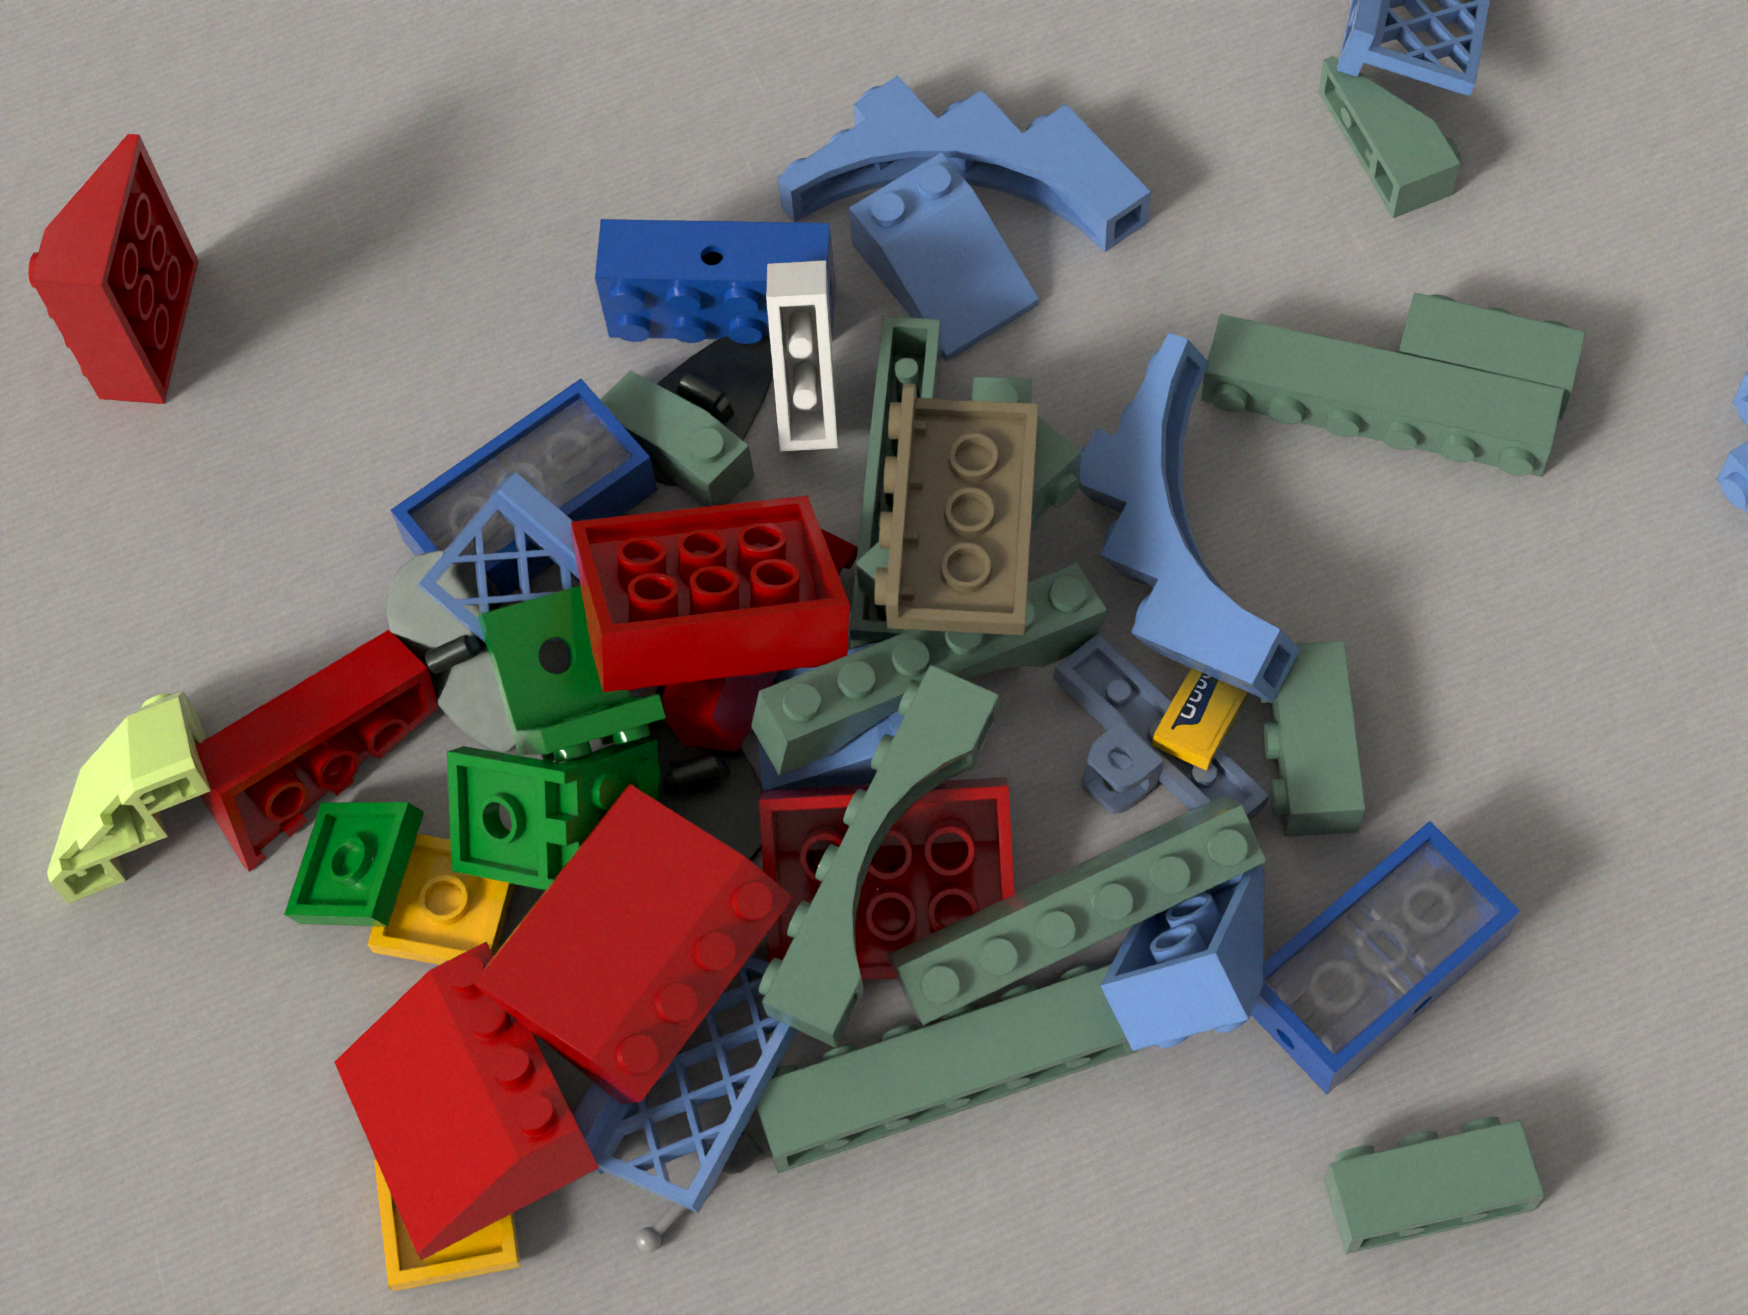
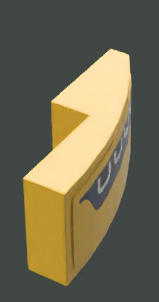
[1151,668,1249,771]

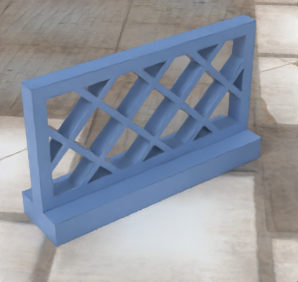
[1336,0,1490,96]
[416,472,646,740]
[573,956,797,1213]

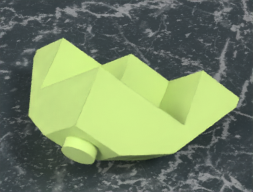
[47,691,211,904]

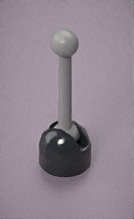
[636,1118,764,1253]

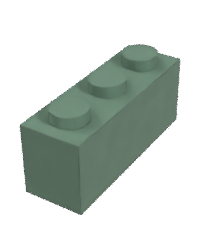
[1398,292,1586,419]
[1259,640,1365,837]
[1324,1116,1544,1254]

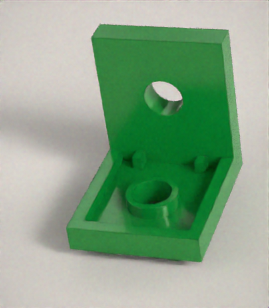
[478,585,666,763]
[447,737,660,890]

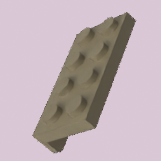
[875,384,1038,636]

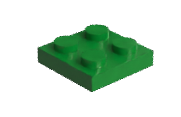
[284,802,424,927]

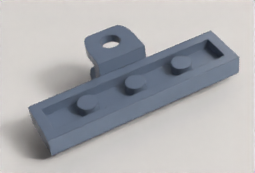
[1053,633,1270,820]

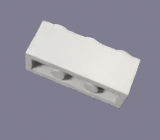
[766,260,838,452]

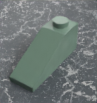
[1318,56,1462,218]
[600,370,755,507]

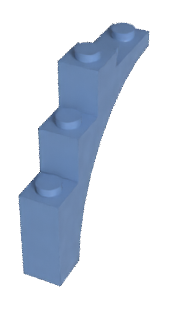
[778,75,1151,252]
[1079,333,1300,703]

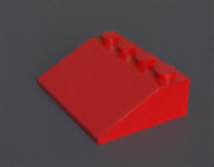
[28,134,199,404]
[571,495,850,693]
[759,777,1015,980]
[472,784,794,1104]
[334,941,599,1260]

